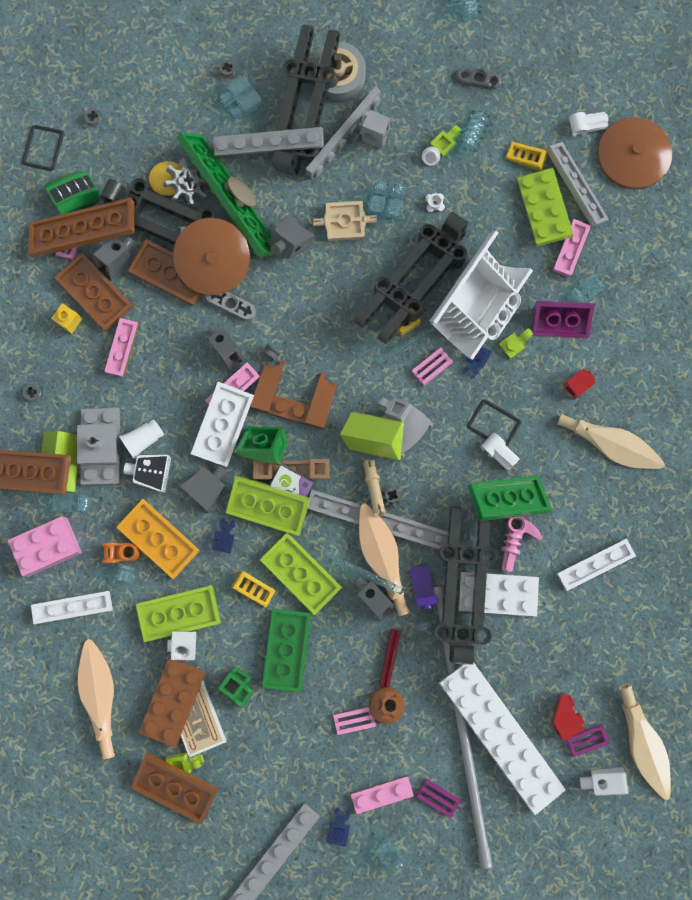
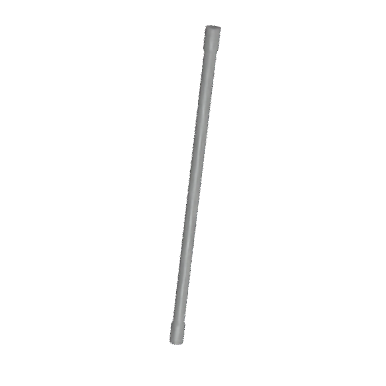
[433,586,493,869]

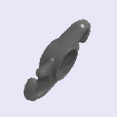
[456,68,501,89]

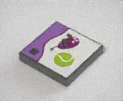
[270,464,315,497]

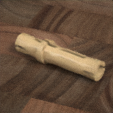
[363,460,386,517]

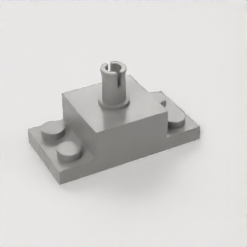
[77,408,120,485]

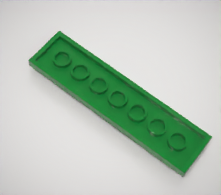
[176,133,277,257]

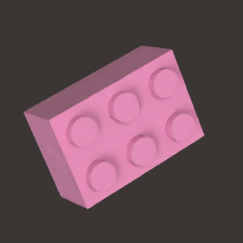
[8,516,82,577]

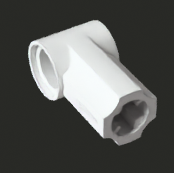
[569,112,608,137]
[480,433,520,471]

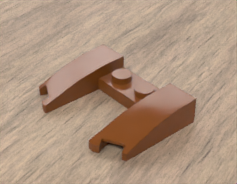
[250,361,337,430]

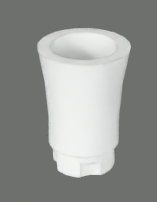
[119,419,164,459]

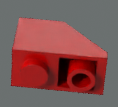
[551,692,585,741]

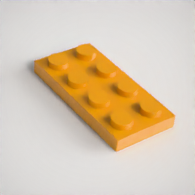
[116,499,200,579]

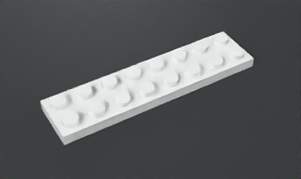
[439,662,566,815]

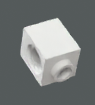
[167,632,196,660]

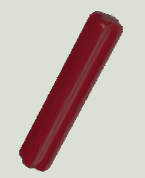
[379,629,401,688]

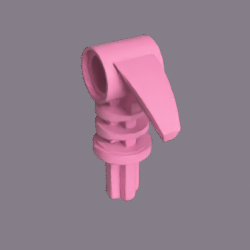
[501,516,542,572]

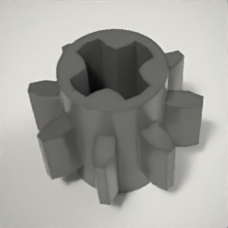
[382,484,404,508]

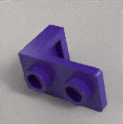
[410,565,437,610]

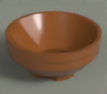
[369,687,405,724]

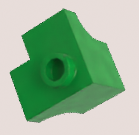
[218,666,254,708]

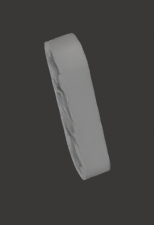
[205,292,256,321]

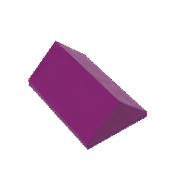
[532,301,595,338]

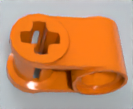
[102,543,140,564]

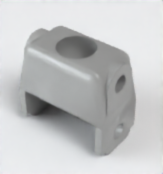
[383,398,434,459]

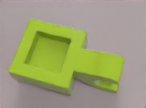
[430,125,461,157]
[499,328,533,359]
[165,753,204,774]

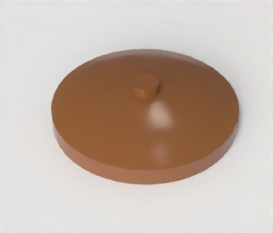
[597,117,672,190]
[173,218,250,295]

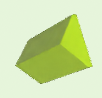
[340,412,404,460]
[41,431,78,492]

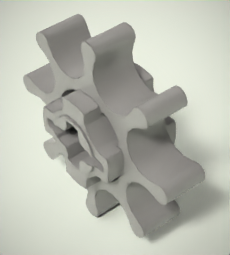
[163,158,208,207]

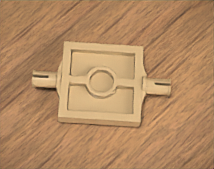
[313,201,377,241]

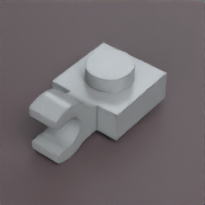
[377,397,413,421]

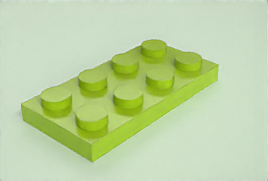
[517,168,573,247]
[226,476,310,536]
[260,533,342,615]
[136,585,221,642]

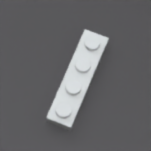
[557,539,636,591]
[31,591,113,624]

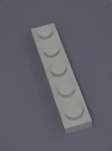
[546,142,609,228]

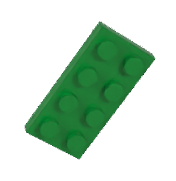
[468,476,552,521]
[262,608,311,692]

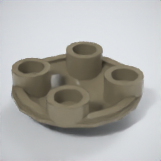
[224,177,257,207]

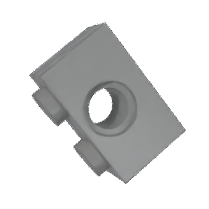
[360,110,390,149]

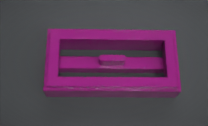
[566,724,610,757]
[416,778,461,818]

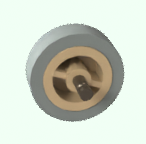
[311,42,366,101]

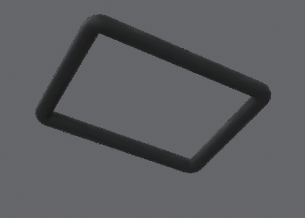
[22,125,64,171]
[467,399,521,447]

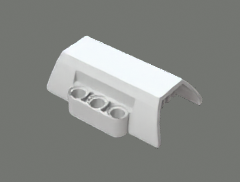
[430,230,533,360]

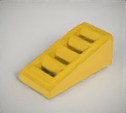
[505,142,548,172]
[231,571,276,607]

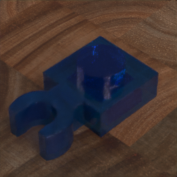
[463,347,491,379]
[211,518,235,554]
[326,808,350,847]

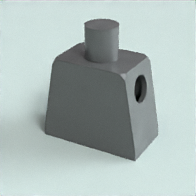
[269,215,314,259]
[93,236,134,281]
[207,326,246,372]
[180,465,228,512]
[354,577,395,621]

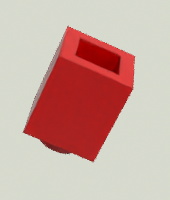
[563,368,596,400]

